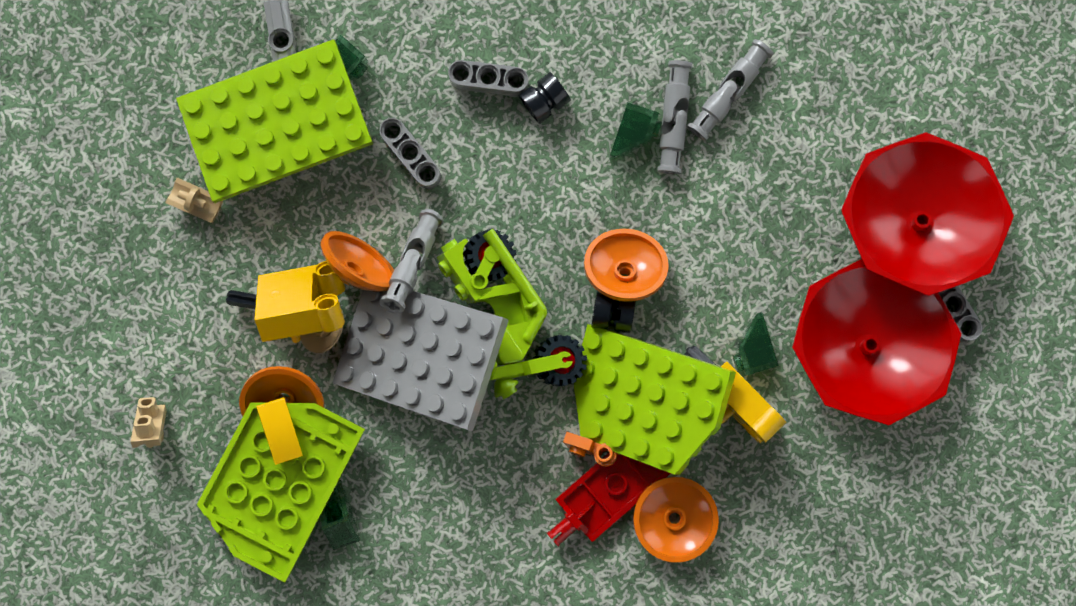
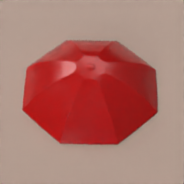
[841,132,1014,296]
[792,259,962,426]

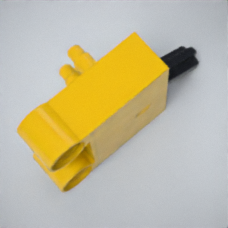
[226,261,346,343]
[684,346,786,443]

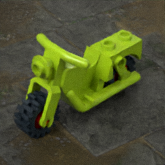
[437,229,587,399]

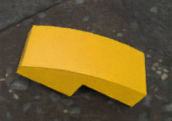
[256,397,303,465]

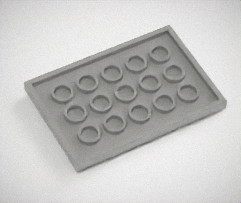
[332,290,509,431]

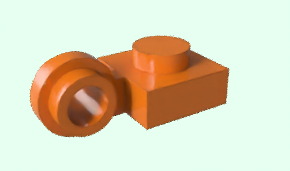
[563,432,617,467]

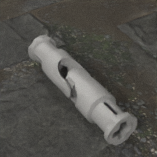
[687,39,774,141]
[657,60,692,174]
[380,209,444,313]

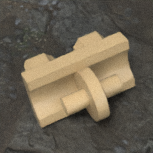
[165,178,223,224]
[130,397,167,448]

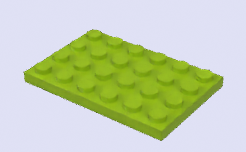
[176,39,373,203]

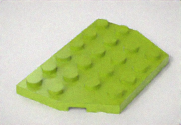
[574,324,736,475]
[197,402,366,583]

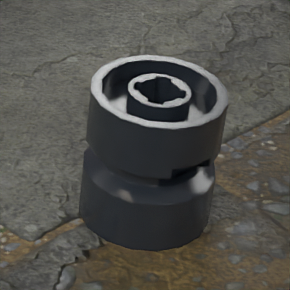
[518,72,571,124]
[591,291,636,333]

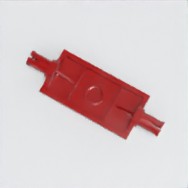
[547,452,671,547]

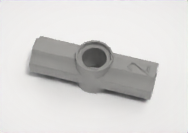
[264,0,297,61]

